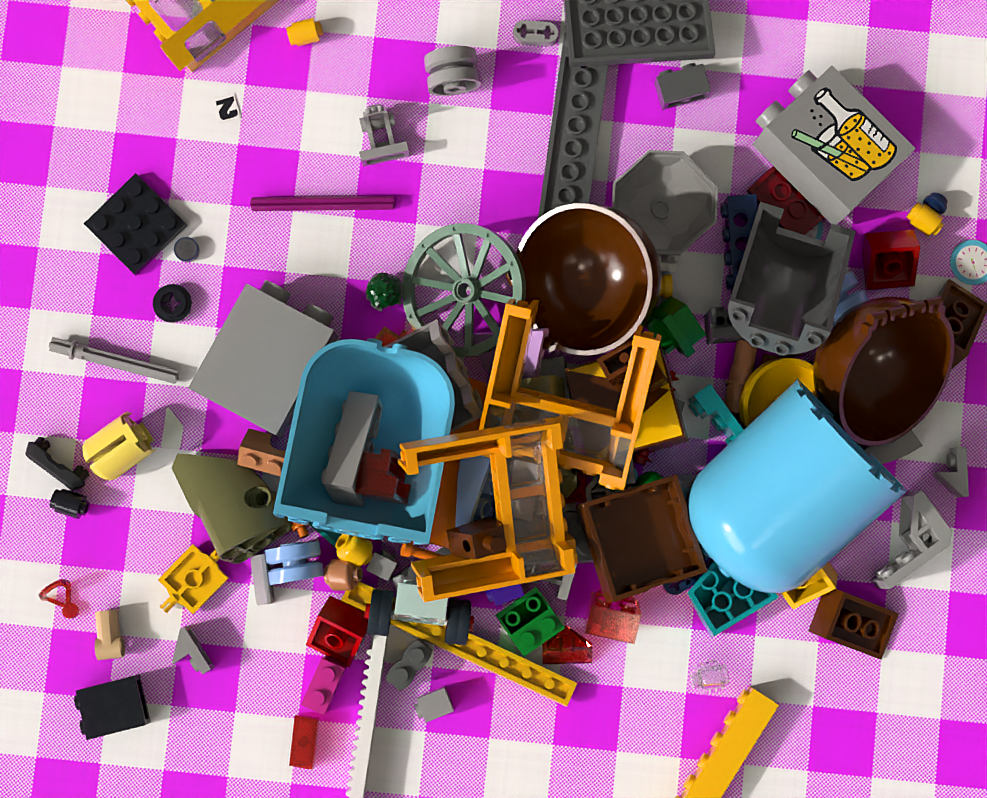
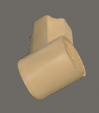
[95,609,125,660]

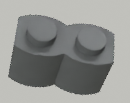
[386,639,433,691]

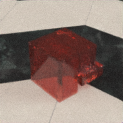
[355,448,411,505]

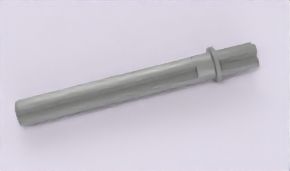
[49,337,179,384]

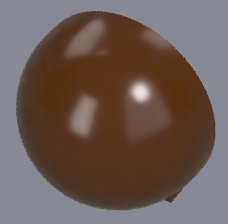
[505,203,661,356]
[813,296,955,446]

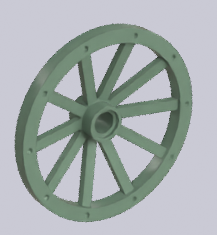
[402,223,526,357]

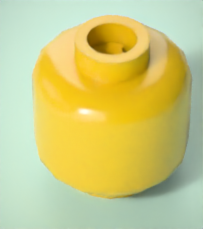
[335,534,373,567]

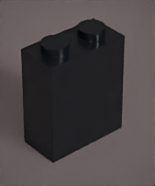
[74,674,151,740]

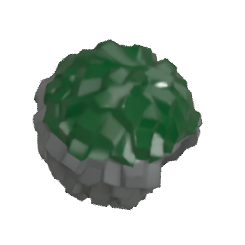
[366,272,404,312]

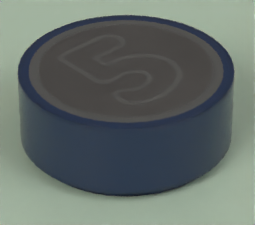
[174,237,200,263]

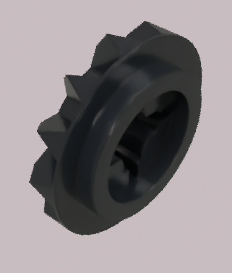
[153,284,193,323]

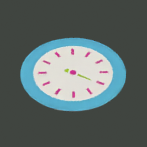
[950,240,987,285]

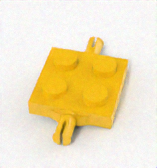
[158,544,229,614]

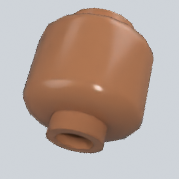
[323,558,363,591]

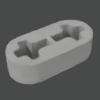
[513,20,558,47]

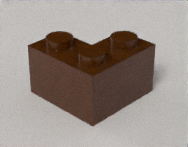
[596,339,669,394]

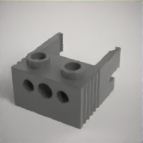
[704,307,746,345]

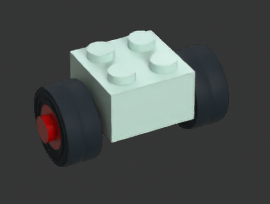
[364,580,474,645]

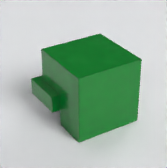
[645,296,706,358]

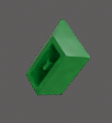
[495,587,565,657]

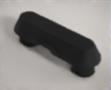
[25,437,89,491]

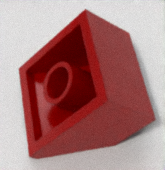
[862,230,921,290]
[306,595,368,668]

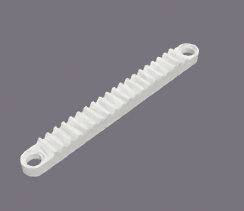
[346,635,388,798]

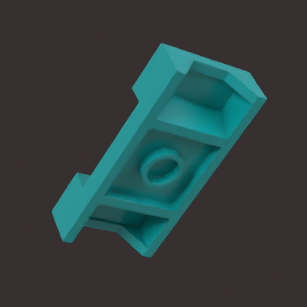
[688,384,743,445]

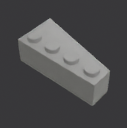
[321,391,383,508]

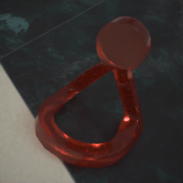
[38,579,79,619]

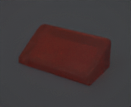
[289,715,320,770]

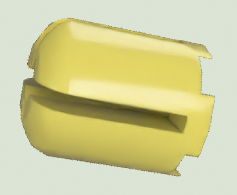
[82,411,156,480]

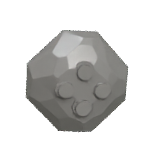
[612,150,718,256]

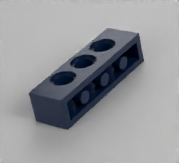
[720,194,758,294]

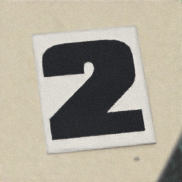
[213,93,241,124]

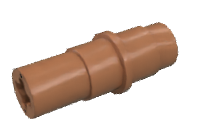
[724,340,757,417]

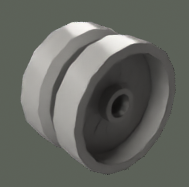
[424,46,481,96]

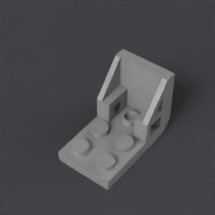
[871,490,952,589]

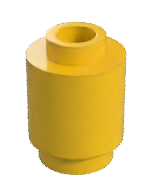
[286,17,324,47]
[906,202,944,237]

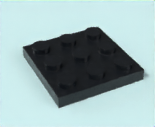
[83,173,188,276]

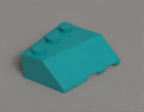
[687,561,779,638]

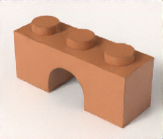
[237,428,286,476]

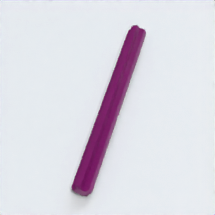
[250,195,395,211]

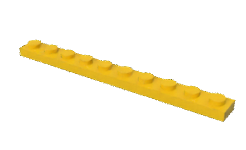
[341,582,577,707]

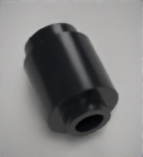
[50,489,89,519]

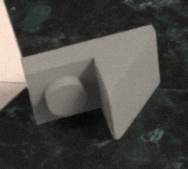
[932,447,969,497]
[172,626,215,675]

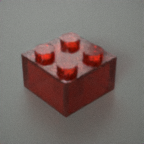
[584,590,641,644]

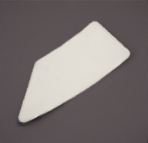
[161,407,184,450]

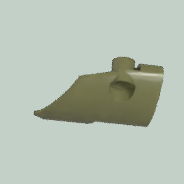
[172,453,292,564]

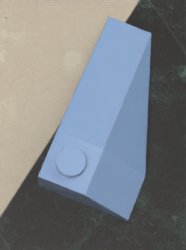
[455,455,512,544]

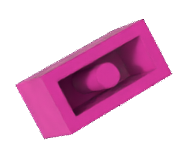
[301,656,347,715]

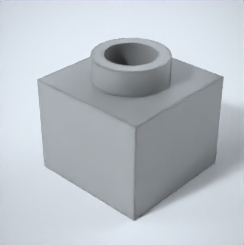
[366,550,398,581]

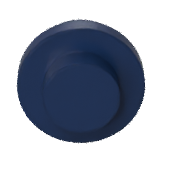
[923,192,948,214]

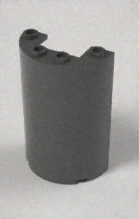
[728,202,856,355]

